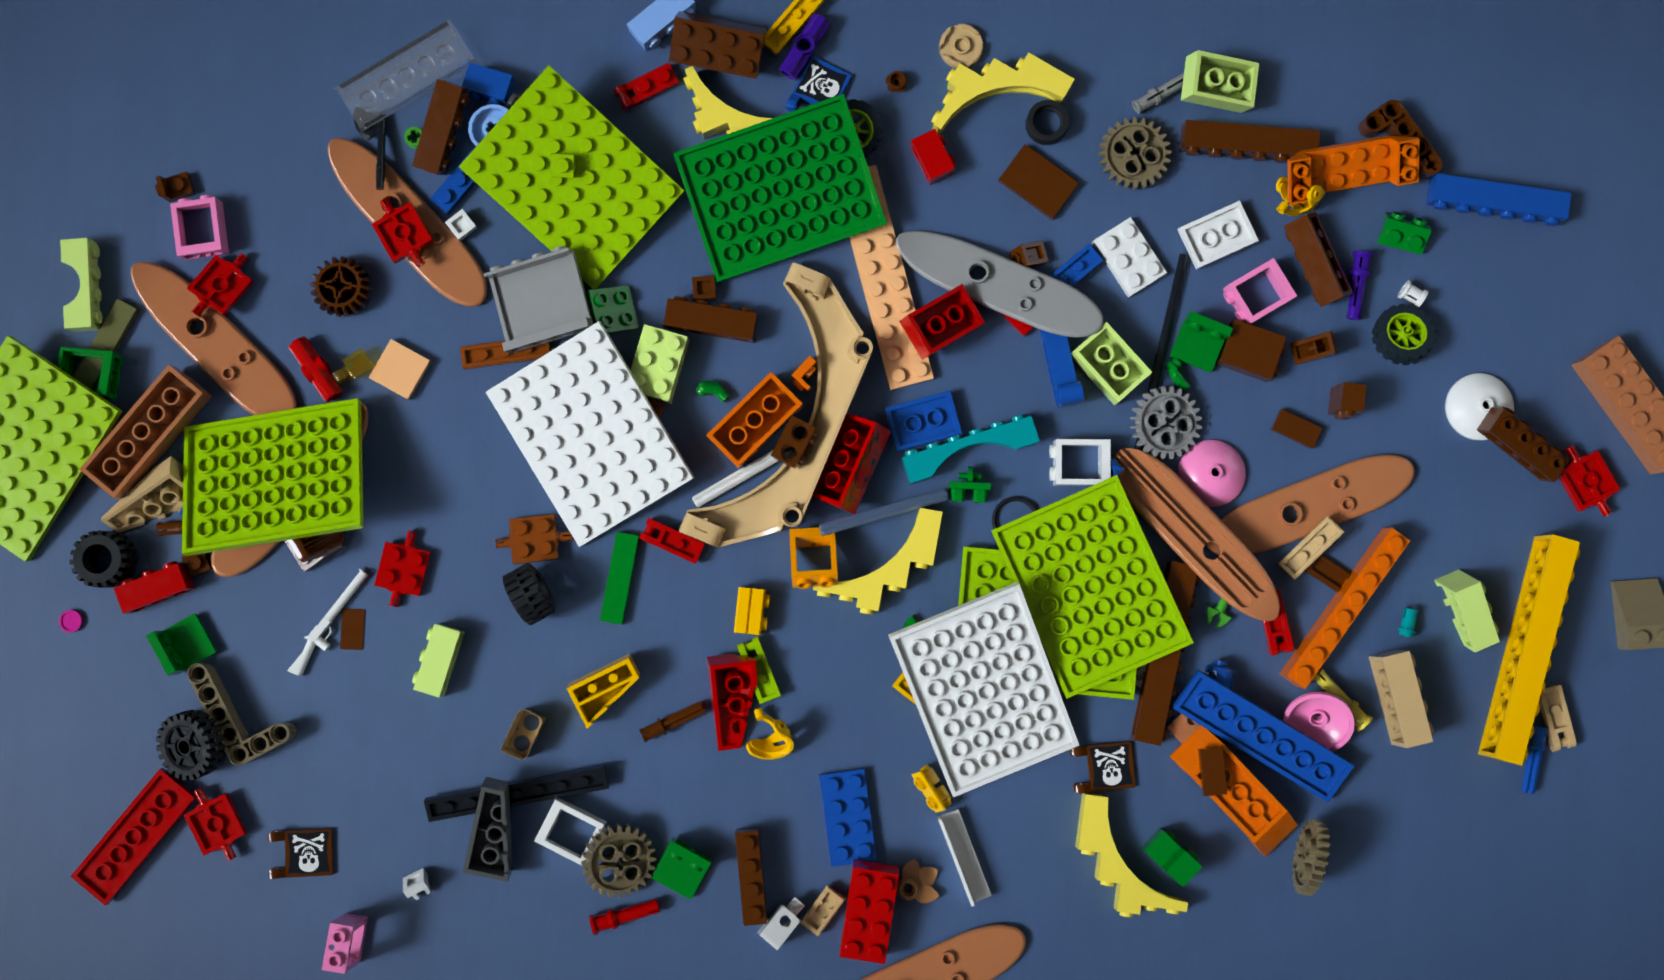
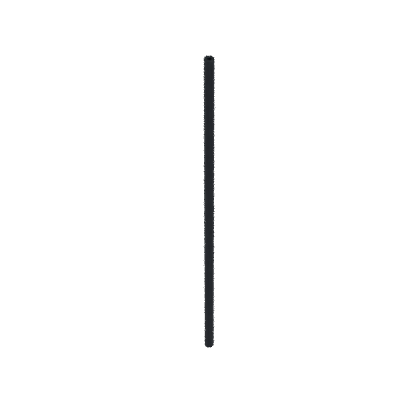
[1134,254,1188,451]

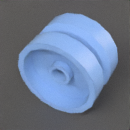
[468,104,508,146]

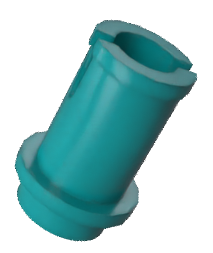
[1397,608,1419,638]

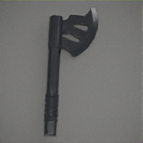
[354,108,387,190]

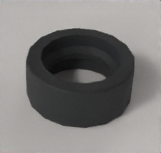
[1025,100,1069,145]

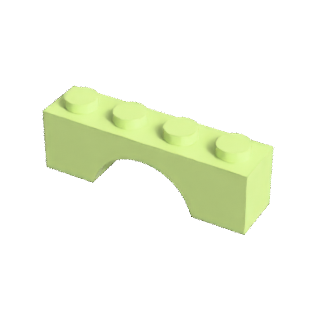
[60,238,103,332]

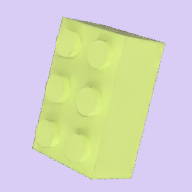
[1181,50,1259,113]
[1071,322,1152,405]
[630,324,690,405]

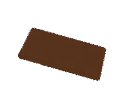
[340,609,365,650]

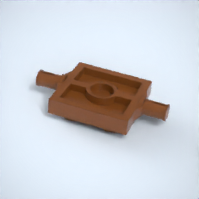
[495,514,573,565]

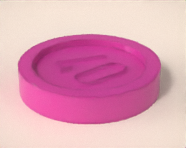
[59,610,83,633]

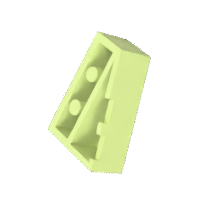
[1434,569,1500,653]

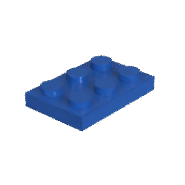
[885,390,962,452]

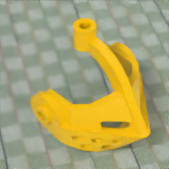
[1276,176,1325,216]
[746,708,794,760]

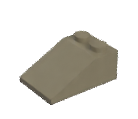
[1611,578,1664,650]

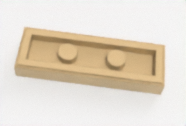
[1278,516,1344,580]

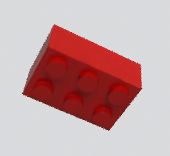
[899,284,985,360]

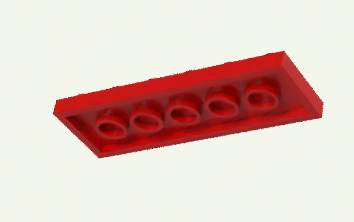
[70,768,197,906]

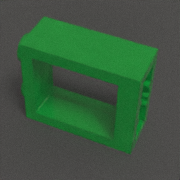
[57,347,123,400]

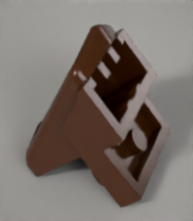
[285,531,345,572]

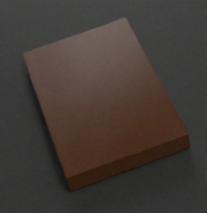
[998,144,1079,220]

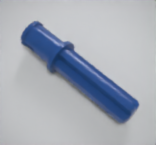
[1521,725,1548,794]

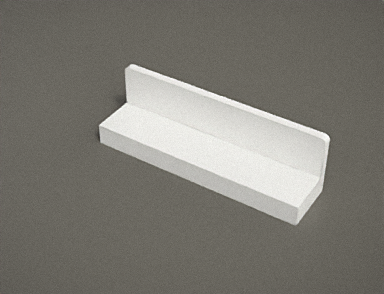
[937,808,992,907]

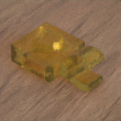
[332,348,375,384]

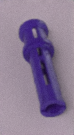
[1346,251,1374,320]

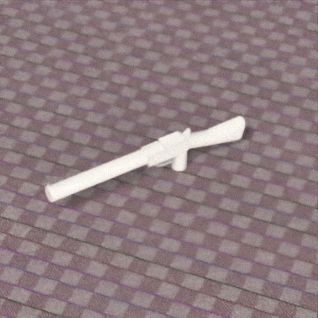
[287,568,368,676]

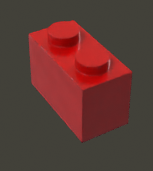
[910,129,956,185]

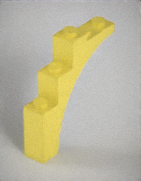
[931,52,1075,134]
[683,66,772,139]
[813,508,943,615]
[1075,793,1188,917]

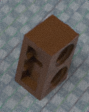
[771,415,818,470]

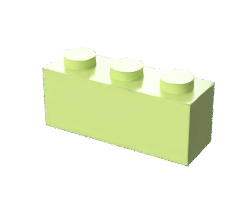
[412,623,465,698]

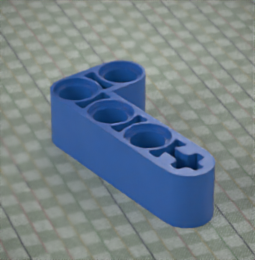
[1040,330,1084,408]

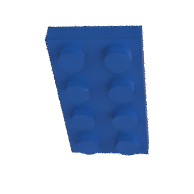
[819,768,877,867]

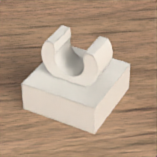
[403,868,430,900]

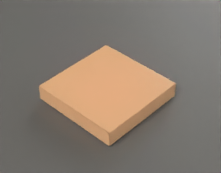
[369,339,432,400]

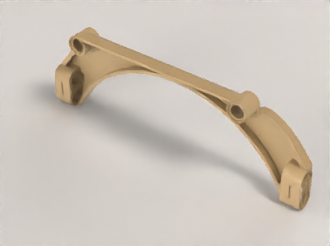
[679,263,873,548]

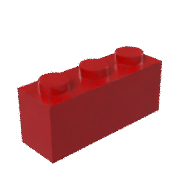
[113,561,195,614]

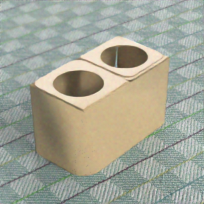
[501,709,546,760]

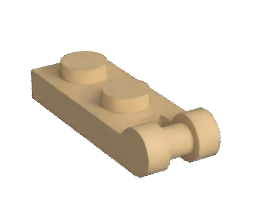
[1539,684,1577,752]

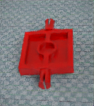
[371,198,434,267]
[187,253,254,317]
[1558,445,1621,517]
[374,531,431,607]
[184,787,247,861]

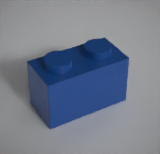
[462,63,516,106]

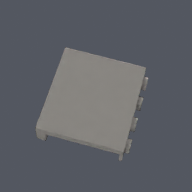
[483,246,594,354]

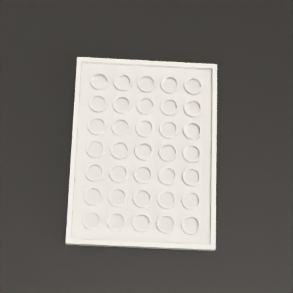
[486,321,694,547]
[888,582,1080,797]

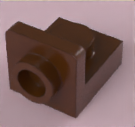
[155,172,196,203]
[1010,240,1049,267]

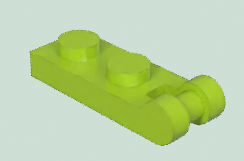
[737,636,781,704]

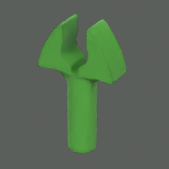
[1206,598,1231,628]

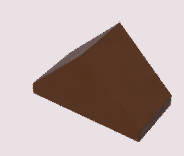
[1290,331,1338,365]

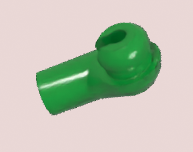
[1166,358,1190,392]
[696,381,730,403]

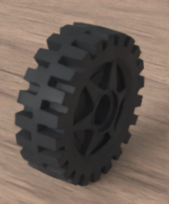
[156,710,225,780]

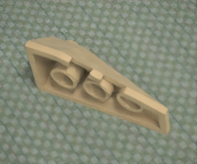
[101,456,183,533]

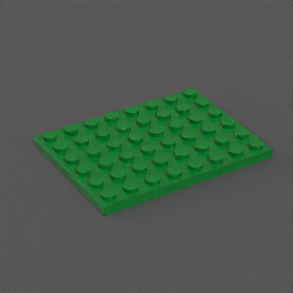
[673,94,887,282]

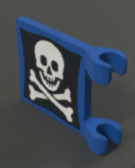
[786,56,852,112]

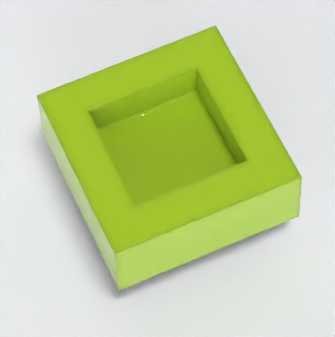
[551,154,575,178]

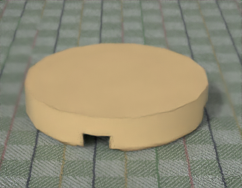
[939,24,983,68]

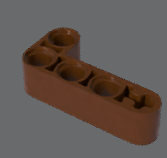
[1358,100,1442,180]

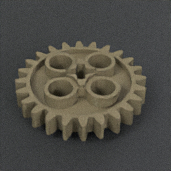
[1098,117,1172,191]
[1291,819,1330,896]
[581,823,656,899]

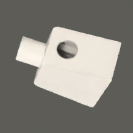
[757,897,805,950]

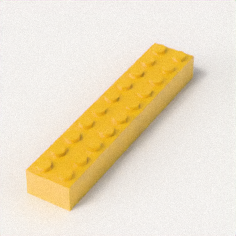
[1478,534,1580,766]

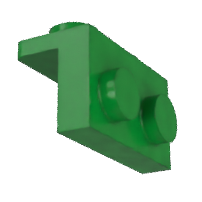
[1377,211,1432,255]

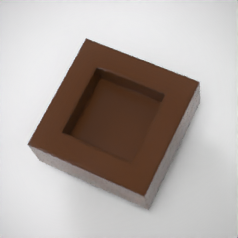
[692,276,716,301]
[181,553,213,578]

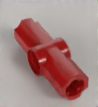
[288,336,343,403]

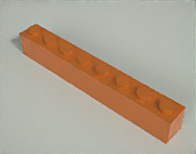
[1279,527,1410,689]

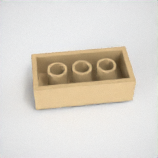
[1368,650,1434,748]

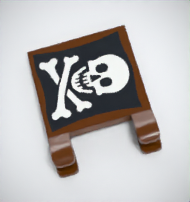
[1070,741,1136,794]
[268,829,333,879]

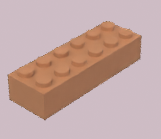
[1571,335,1664,475]
[79,364,213,499]

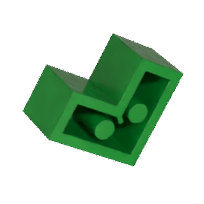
[1141,828,1202,887]

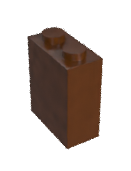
[1216,319,1287,382]

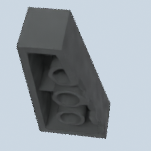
[463,777,512,882]

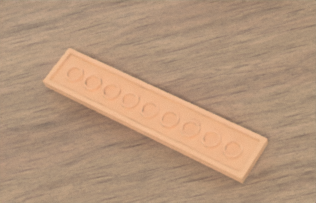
[849,165,934,391]

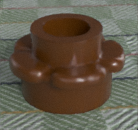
[886,71,908,92]

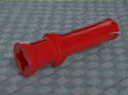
[589,898,660,936]

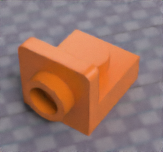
[791,356,816,393]

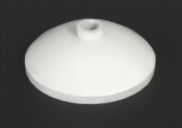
[1445,373,1514,440]

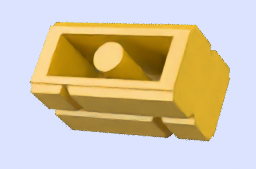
[734,587,770,635]

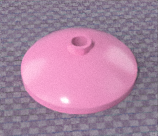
[1177,440,1246,507]
[1283,692,1354,751]

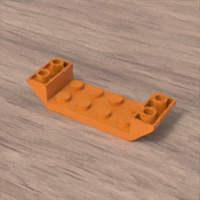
[1287,136,1420,205]
[1169,726,1298,857]

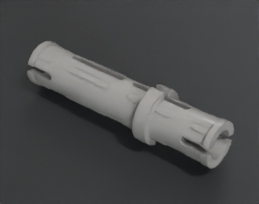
[1132,73,1184,114]

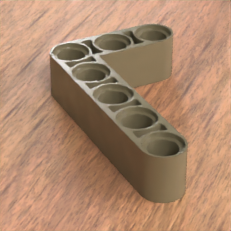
[187,663,297,765]

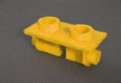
[911,764,952,813]

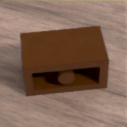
[1328,382,1367,420]

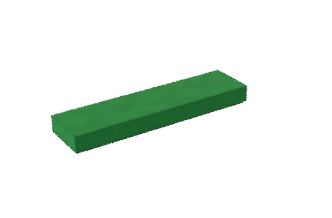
[600,532,639,625]

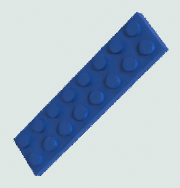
[1173,669,1354,802]

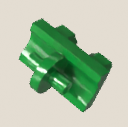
[948,466,991,503]

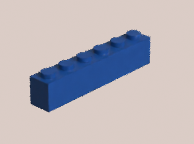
[1426,173,1571,226]

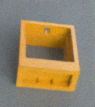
[789,527,838,589]

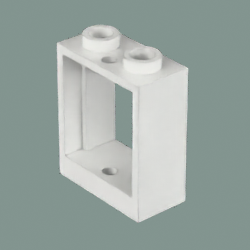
[1049,439,1111,486]
[534,798,607,865]

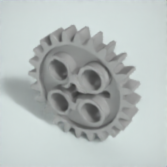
[1130,386,1202,459]

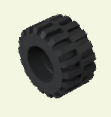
[69,530,138,588]
[503,563,556,626]

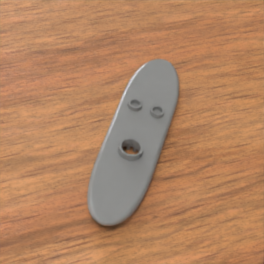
[896,231,1104,338]

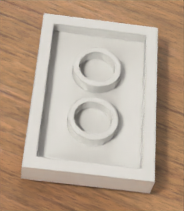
[1177,201,1259,270]
[1092,217,1167,298]

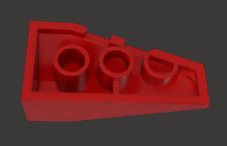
[707,654,757,751]

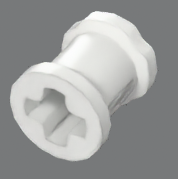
[1397,280,1429,308]

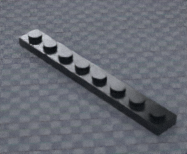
[424,764,610,822]

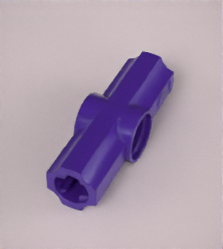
[779,13,831,81]

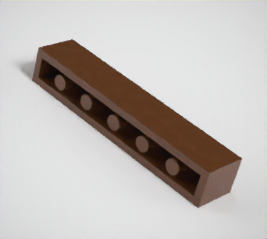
[1180,120,1320,163]

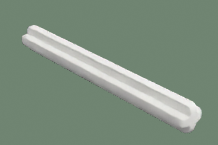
[692,448,793,507]

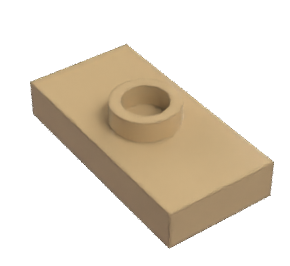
[800,884,846,936]

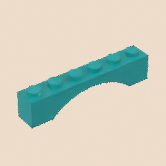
[901,414,1040,485]

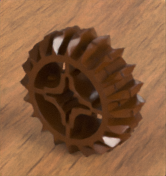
[310,256,373,317]

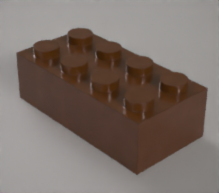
[669,11,767,79]

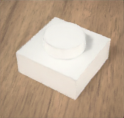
[445,209,478,241]

